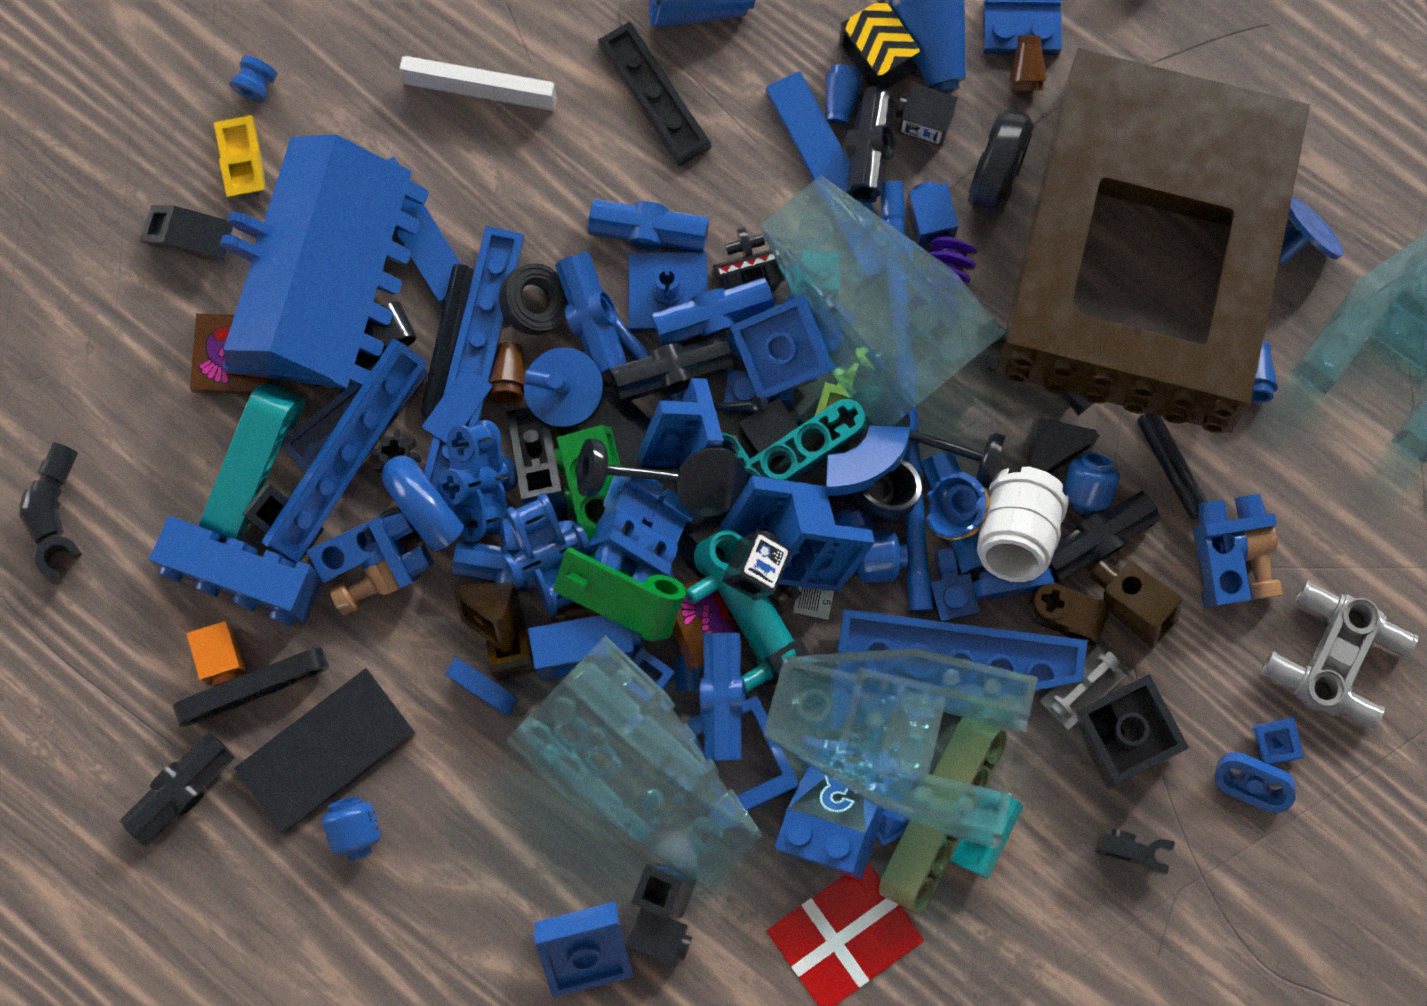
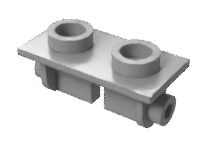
[1039,647,1127,731]

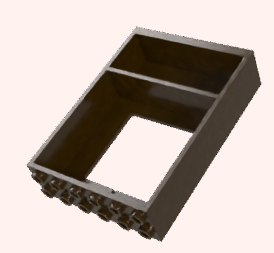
[996,48,1311,434]

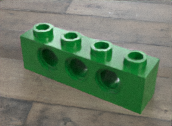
[554,425,628,575]

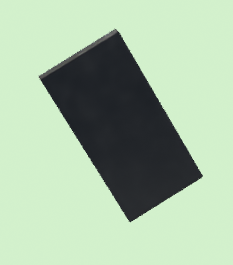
[234,668,416,834]

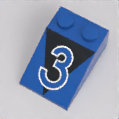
[774,738,900,880]

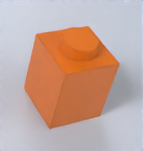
[186,621,247,687]

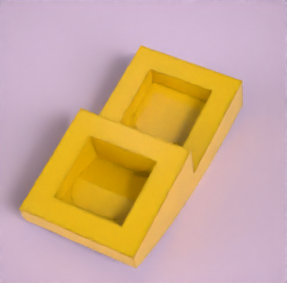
[213,115,266,198]

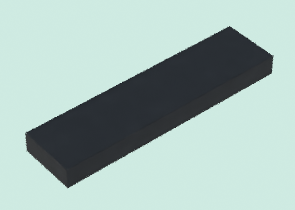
[598,21,711,167]

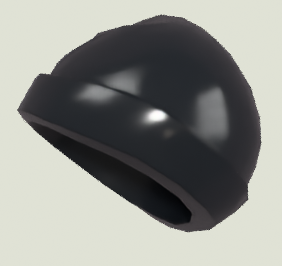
[853,459,922,522]

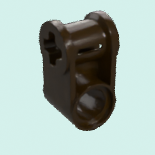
[1027,583,1111,646]

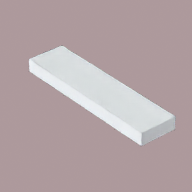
[400,56,557,111]

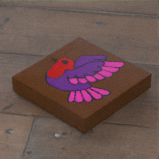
[190,313,272,394]
[672,576,750,671]

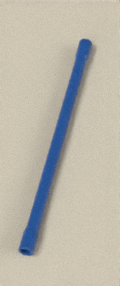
[880,181,933,613]

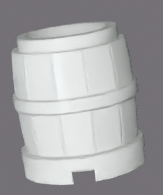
[977,467,1069,582]

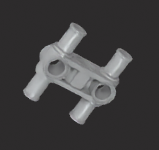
[1261,580,1419,731]

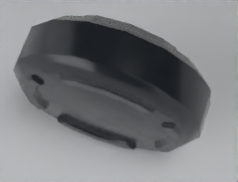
[967,109,1034,218]

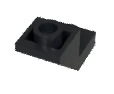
[140,205,233,260]

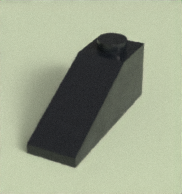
[507,407,569,522]

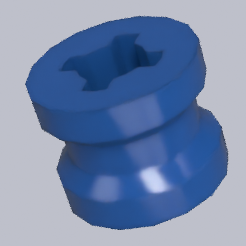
[229,56,278,102]

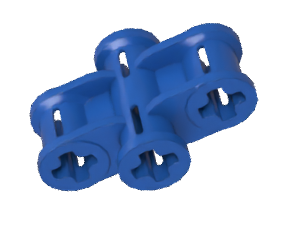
[437,420,518,542]
[502,493,593,617]

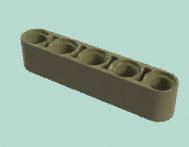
[879,715,1007,913]

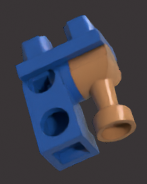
[1192,494,1283,608]
[307,512,434,616]

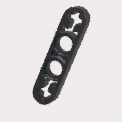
[173,647,329,727]

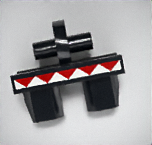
[712,227,787,290]

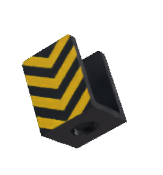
[839,0,919,90]

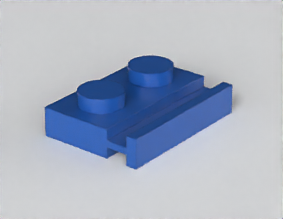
[983,0,1062,55]

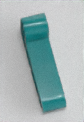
[199,383,305,541]
[721,399,866,482]

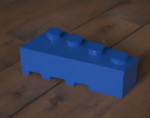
[149,515,323,626]

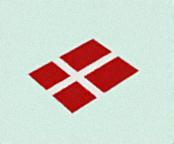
[766,861,925,1006]

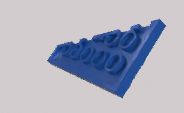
[828,609,1087,731]

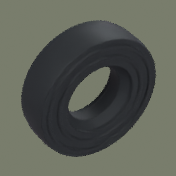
[499,263,568,335]

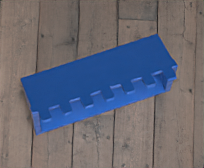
[220,134,429,388]

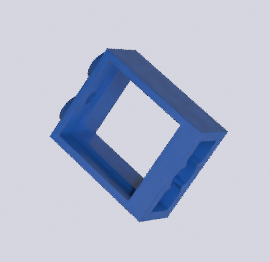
[528,615,642,681]
[682,694,799,824]

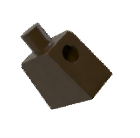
[1090,559,1183,649]

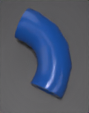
[381,456,464,551]

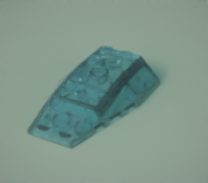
[759,175,1006,426]
[505,635,763,887]

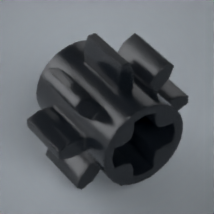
[370,429,422,474]

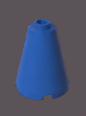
[649,0,756,29]
[888,0,966,93]

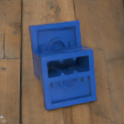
[719,476,875,592]

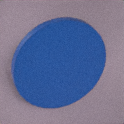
[1279,196,1344,264]
[524,348,604,427]

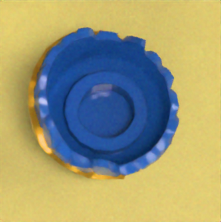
[926,472,990,541]

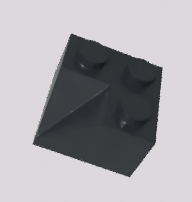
[1075,674,1189,790]

